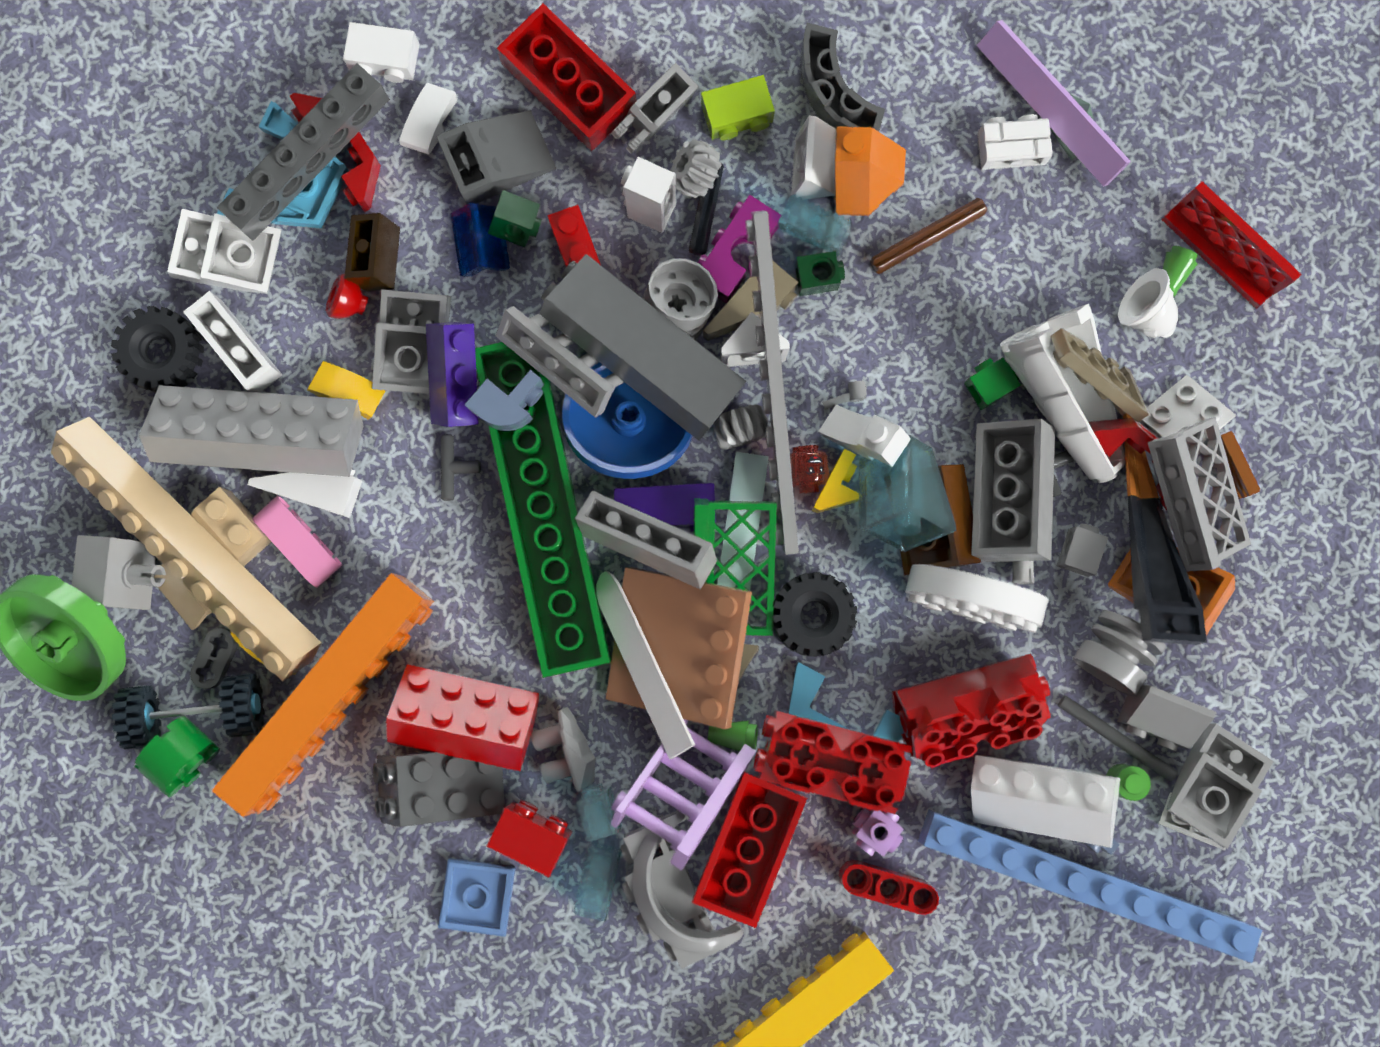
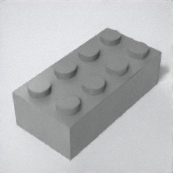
[972,419,1055,562]

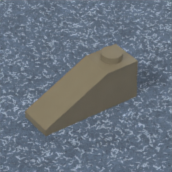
[703,260,798,341]

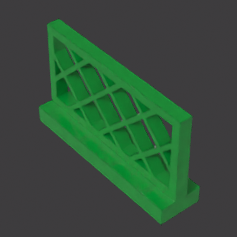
[694,498,777,636]

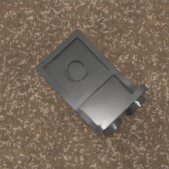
[373,752,505,827]

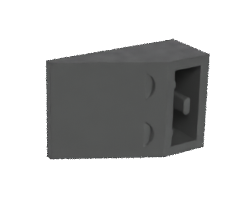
[436,110,557,207]

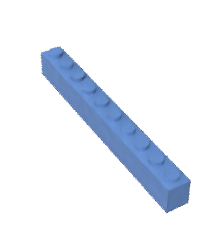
[918,809,1262,963]

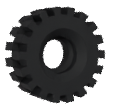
[111,306,204,393]
[773,572,858,657]

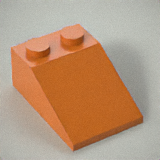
[1108,547,1235,635]

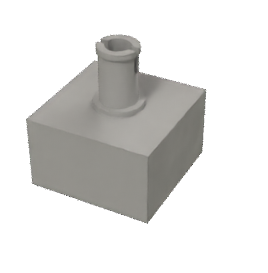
[72,535,166,610]

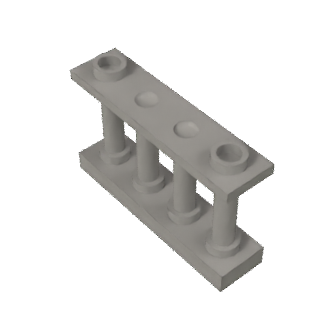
[495,306,637,417]

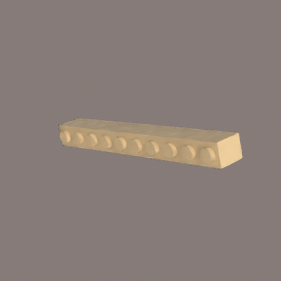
[51,417,321,681]

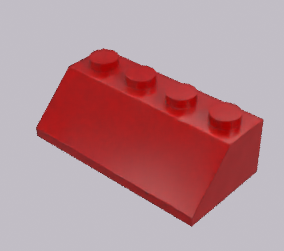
[691,772,808,928]

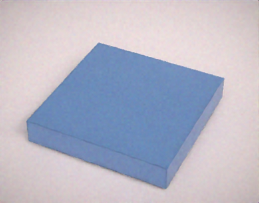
[438,858,516,937]

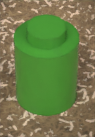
[1106,764,1151,801]

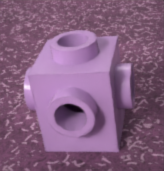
[852,808,903,857]

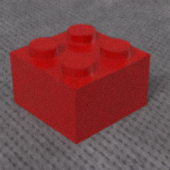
[486,800,573,878]

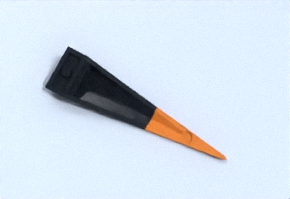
[1123,414,1207,645]

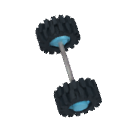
[112,674,265,750]

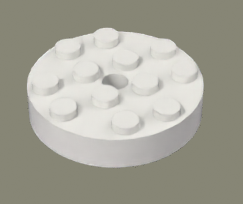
[905,564,1048,632]

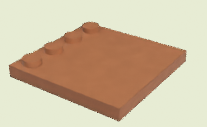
[606,567,752,730]

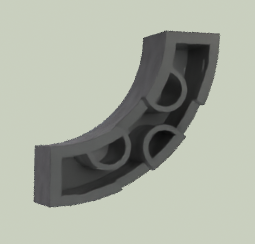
[800,22,885,132]

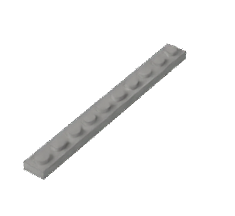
[745,211,799,555]

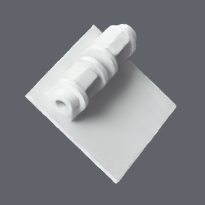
[1142,375,1236,449]

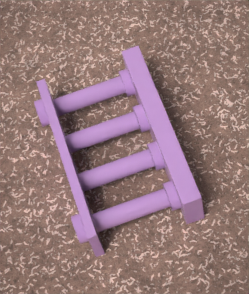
[610,719,756,871]

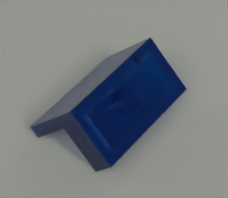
[450,203,510,277]

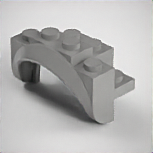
[620,810,744,969]

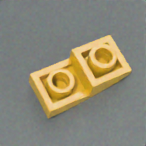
[307,361,386,420]

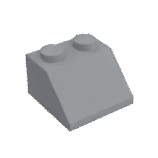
[1117,685,1216,752]

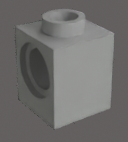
[1056,523,1108,577]

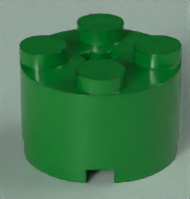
[134,715,220,798]

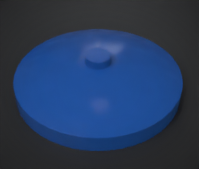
[562,362,693,479]

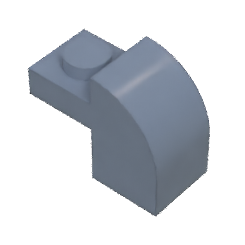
[465,370,544,431]

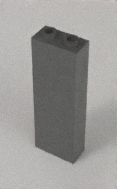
[539,254,746,441]

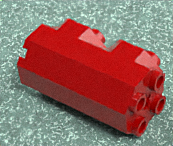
[892,653,1050,768]
[753,710,912,814]

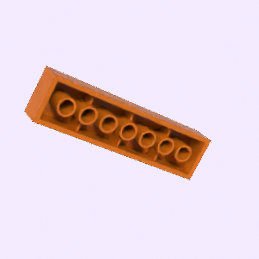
[211,573,434,817]

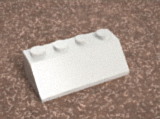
[971,755,1120,848]

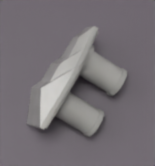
[531,707,596,791]

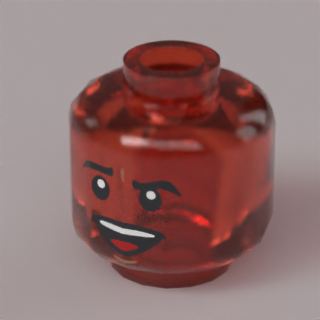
[790,445,829,494]

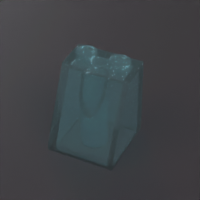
[859,435,956,552]

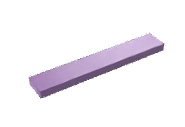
[977,20,1131,187]

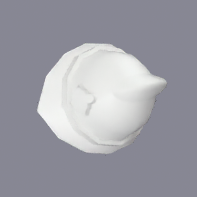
[1118,268,1178,338]

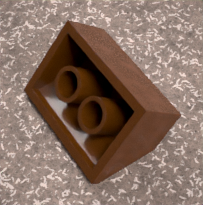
[887,464,982,576]

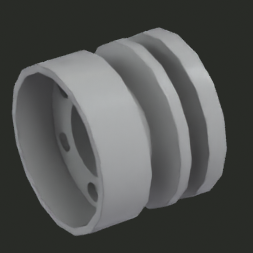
[642,259,718,340]
[1073,610,1166,697]

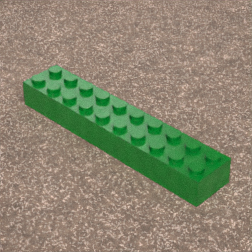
[475,342,611,678]

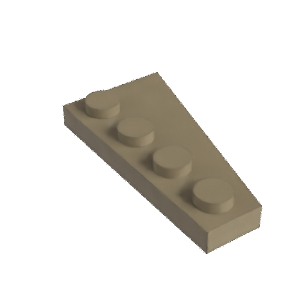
[1050,328,1149,422]

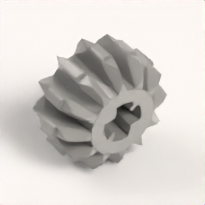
[669,139,722,198]
[712,404,769,450]

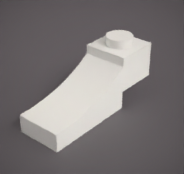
[818,405,911,467]

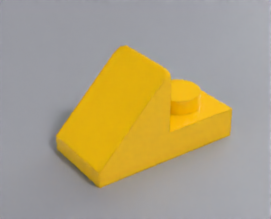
[811,448,864,513]

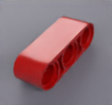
[839,860,939,915]

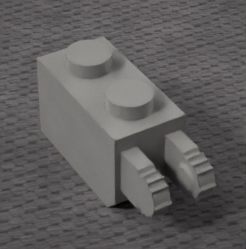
[611,62,699,154]

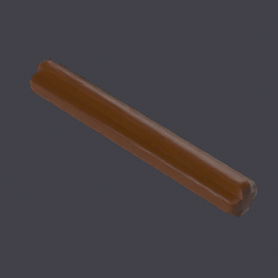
[870,198,988,274]

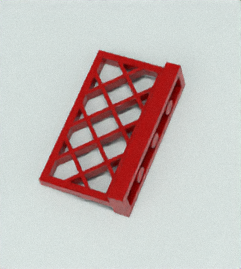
[1161,181,1302,309]

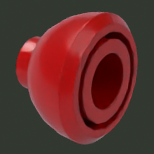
[326,273,368,319]

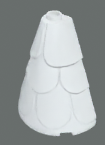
[1000,304,1126,483]

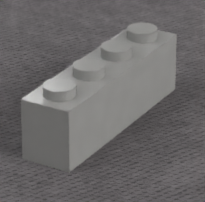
[575,491,717,590]

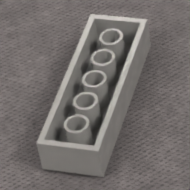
[139,385,364,477]

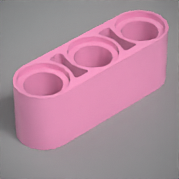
[252,495,342,588]

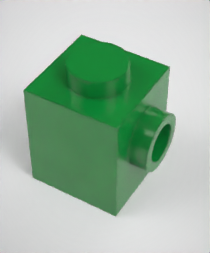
[964,357,1021,410]

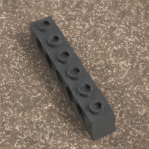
[216,63,390,241]

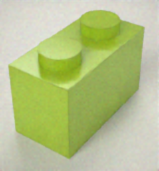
[701,75,775,141]

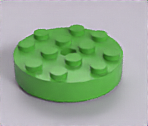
[0,575,126,701]

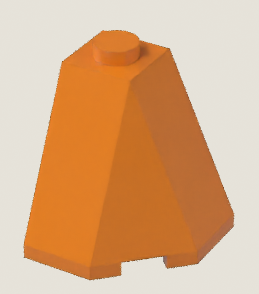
[835,127,906,216]

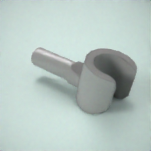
[822,381,867,410]

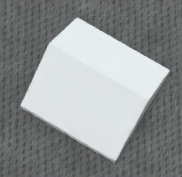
[791,115,837,200]
[720,312,790,367]

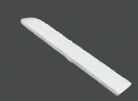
[596,571,695,759]

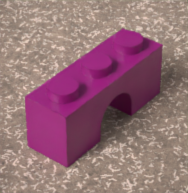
[697,195,782,303]

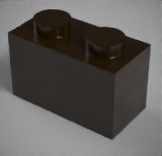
[344,213,400,291]

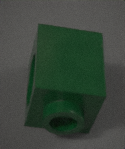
[488,190,542,248]
[794,251,845,296]

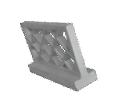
[1148,417,1251,572]

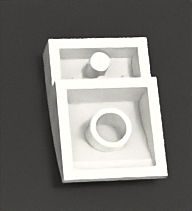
[167,209,281,294]

